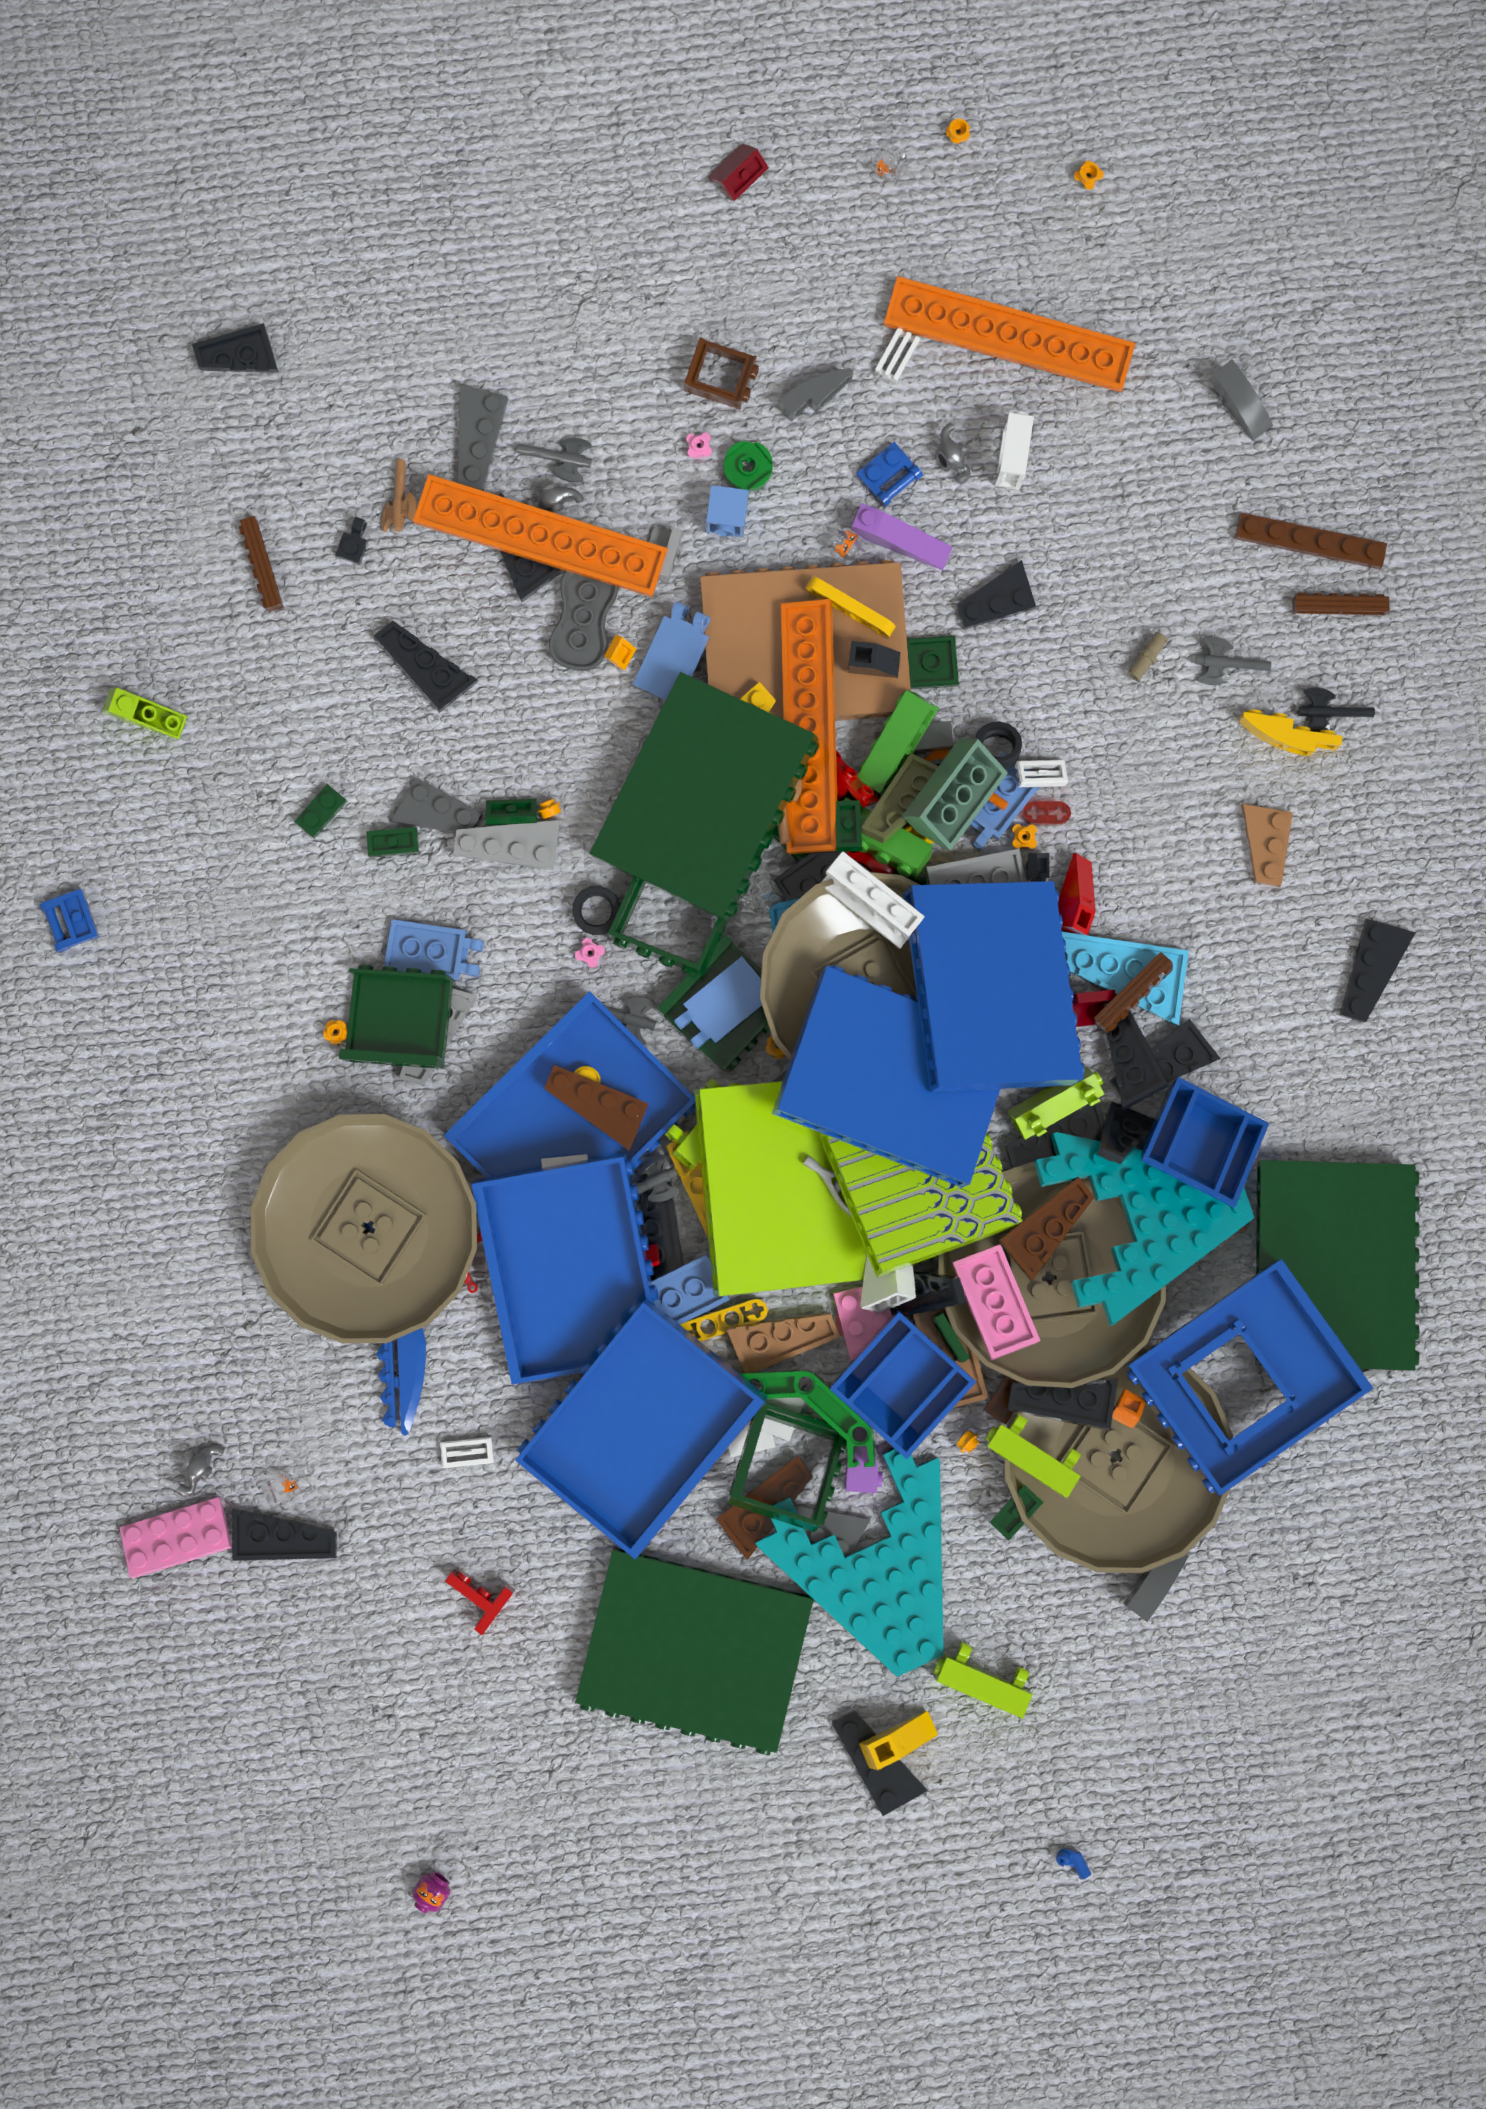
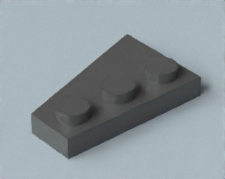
[391,778,482,834]
[793,1504,870,1557]

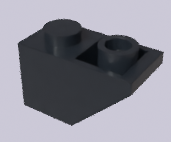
[848,641,901,678]

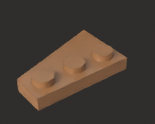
[1241,804,1293,887]

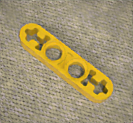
[805,576,896,638]
[680,1299,768,1341]

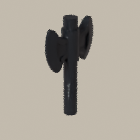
[1298,687,1375,733]

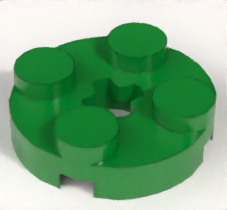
[723,441,773,493]

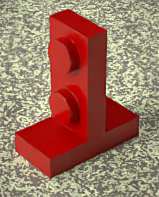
[445,1570,515,1635]

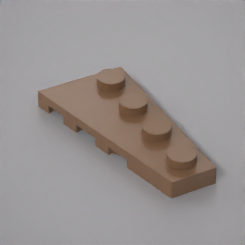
[726,1312,840,1372]

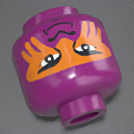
[412,1871,451,1913]

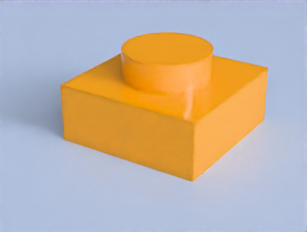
[604,635,636,670]

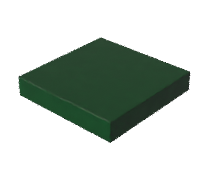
[907,635,959,690]
[931,1312,970,1363]

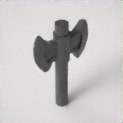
[517,438,592,482]
[1195,637,1271,685]
[606,997,657,1045]
[636,1154,680,1202]

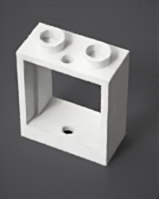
[995,411,1034,490]

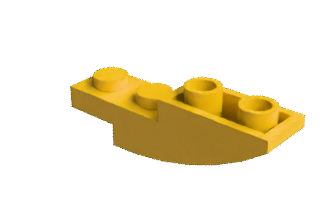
[1239,709,1343,757]

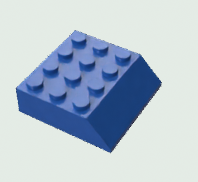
[1141,1077,1269,1208]
[829,1310,976,1459]

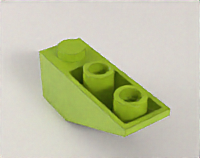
[101,687,187,740]

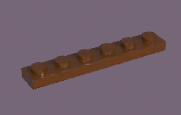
[1235,513,1387,570]

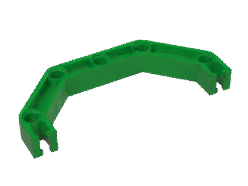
[739,1370,876,1468]

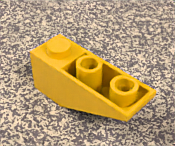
[859,1711,938,1770]

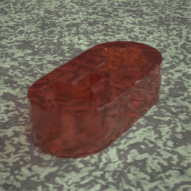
[1022,801,1071,826]

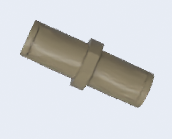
[1127,632,1168,682]

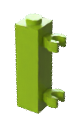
[1007,1066,1104,1140]
[665,1078,742,1171]
[985,1414,1081,1498]
[933,1641,1033,1719]

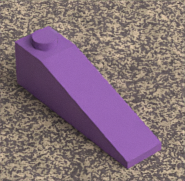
[851,503,952,571]
[845,1427,883,1493]

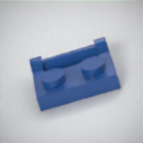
[856,442,923,507]
[40,889,100,953]

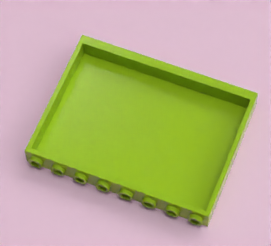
[694,1081,866,1296]

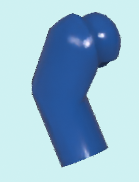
[1056,1848,1092,1880]

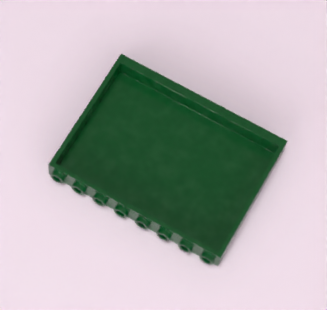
[589,672,819,922]
[1255,1160,1420,1371]
[575,1547,814,1755]

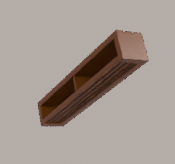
[239,515,284,612]
[1293,592,1390,615]
[1094,952,1173,1033]

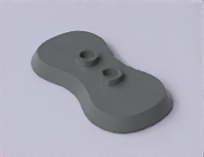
[549,571,619,671]

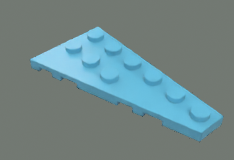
[1062,932,1189,1026]

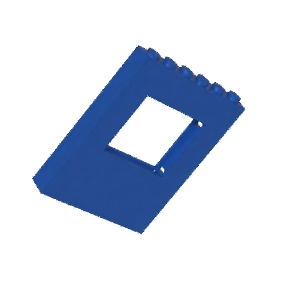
[1126,1259,1374,1496]

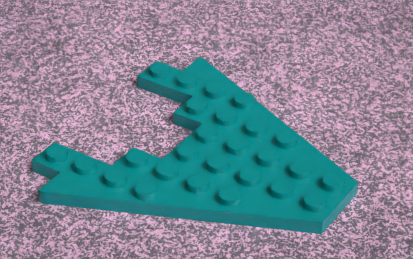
[1034,1132,1254,1326]
[754,1448,944,1677]

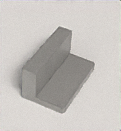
[649,527,682,583]

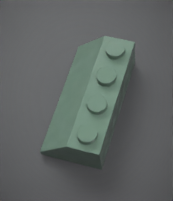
[902,738,1008,851]

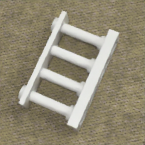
[821,851,925,949]

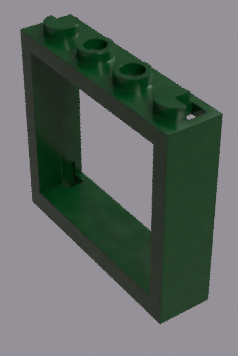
[608,877,729,977]
[726,1403,847,1532]

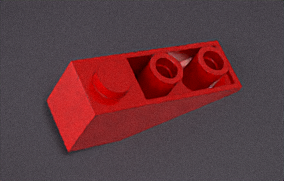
[1058,853,1096,936]

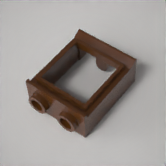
[684,337,760,410]

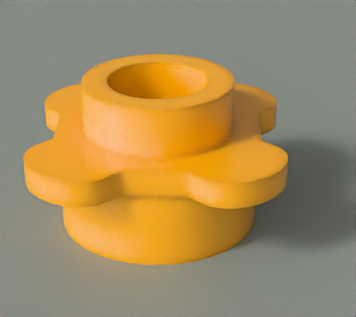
[1074,160,1104,190]
[1012,824,1037,849]

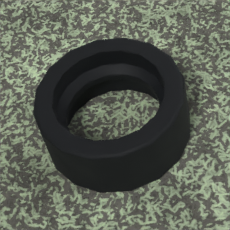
[975,721,1022,770]
[572,886,620,935]

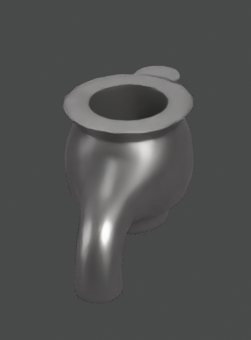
[935,422,971,485]
[524,482,585,513]
[176,1445,225,1497]

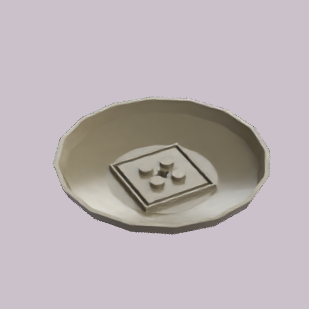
[760,872,919,1060]
[250,1114,477,1344]
[938,1162,1166,1388]
[1005,1344,1233,1573]

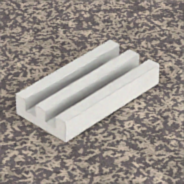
[875,328,920,383]
[1015,760,1068,787]
[440,1437,494,1468]

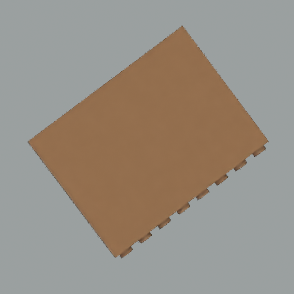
[700,560,911,721]

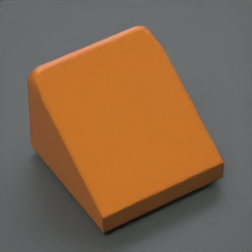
[1112,1388,1146,1428]

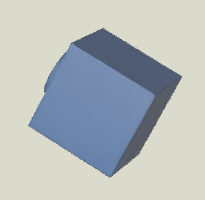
[706,485,749,537]

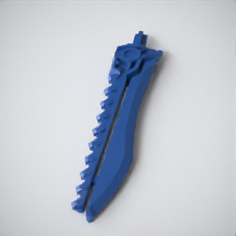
[365,1221,426,1436]

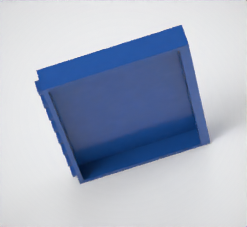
[903,881,1085,1093]
[772,965,1000,1188]
[443,991,696,1178]
[471,1153,659,1385]
[515,1298,767,1559]

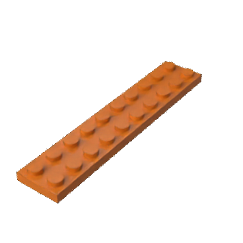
[883,276,1136,392]
[413,474,668,598]
[781,599,837,854]

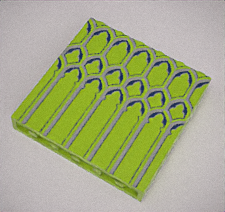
[819,1133,1022,1277]

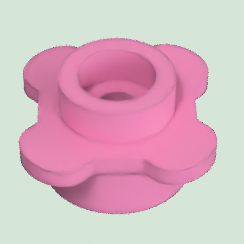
[686,432,712,458]
[575,938,605,968]

